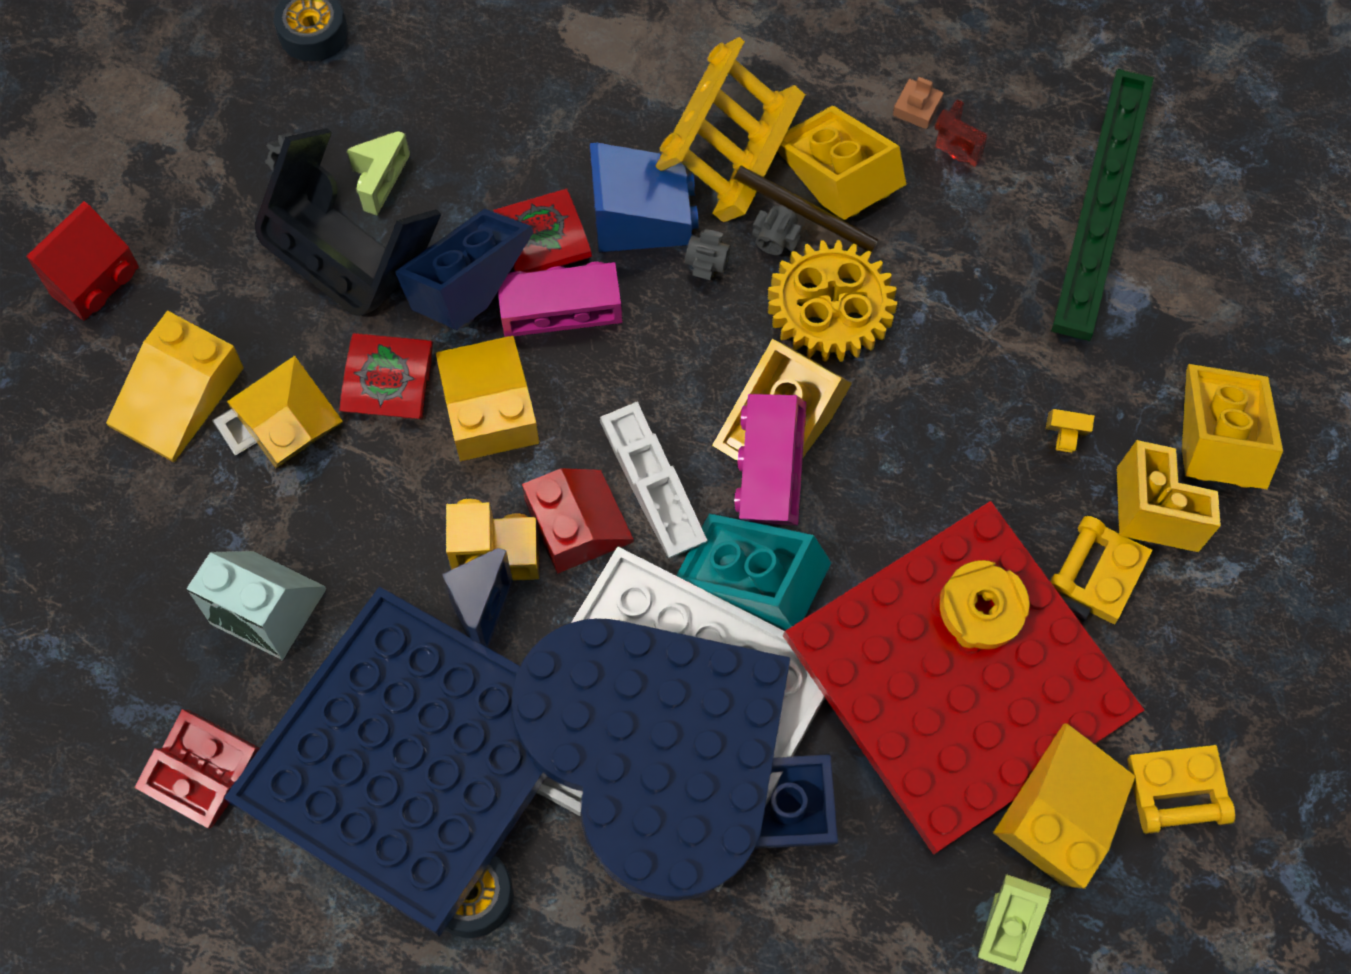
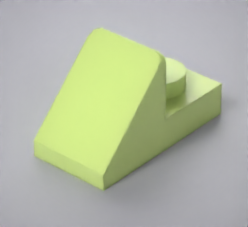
[347,131,410,215]
[978,874,1051,973]

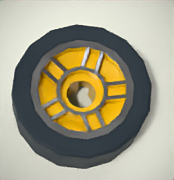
[273,0,348,61]
[445,855,514,939]

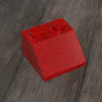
[26,201,139,321]
[522,468,634,574]

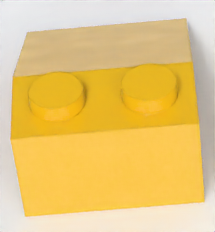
[777,106,906,220]
[106,310,244,462]
[435,335,540,461]
[712,339,852,461]
[1182,364,1283,490]
[993,724,1135,889]

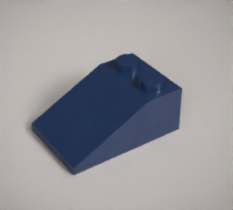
[395,209,534,330]

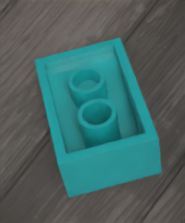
[676,513,831,631]

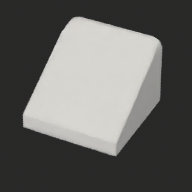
[212,409,256,455]

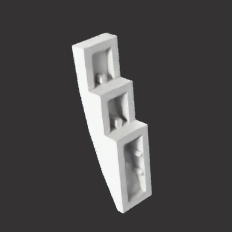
[600,402,707,558]

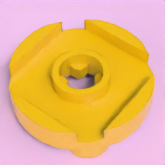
[940,561,1030,649]

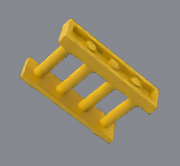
[655,37,805,223]

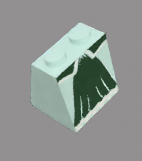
[187,551,326,660]

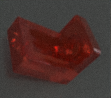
[934,99,988,167]

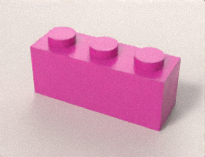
[498,262,622,337]
[735,394,806,525]

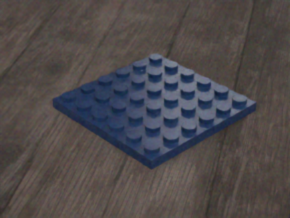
[224,586,547,937]

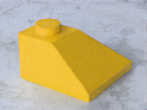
[227,356,343,469]

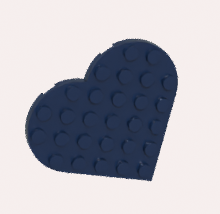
[511,618,790,901]

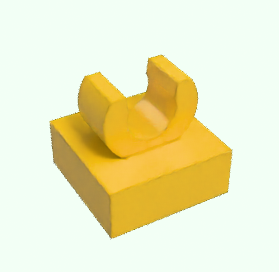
[1046,409,1095,453]

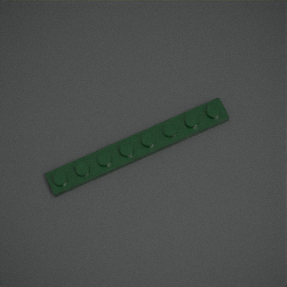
[1051,69,1154,341]

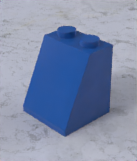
[590,143,699,252]

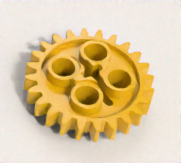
[768,240,897,362]

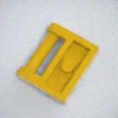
[1050,516,1153,625]
[1127,745,1235,834]

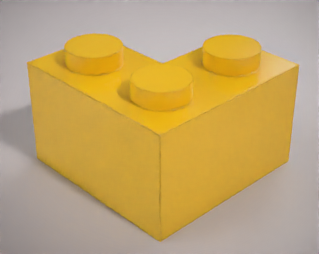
[1117,440,1221,552]
[446,499,539,580]

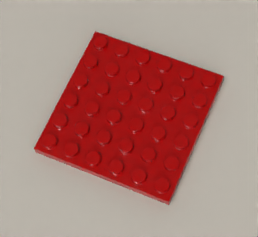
[782,501,1144,855]

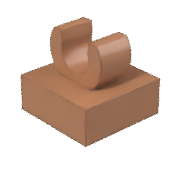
[893,77,944,129]

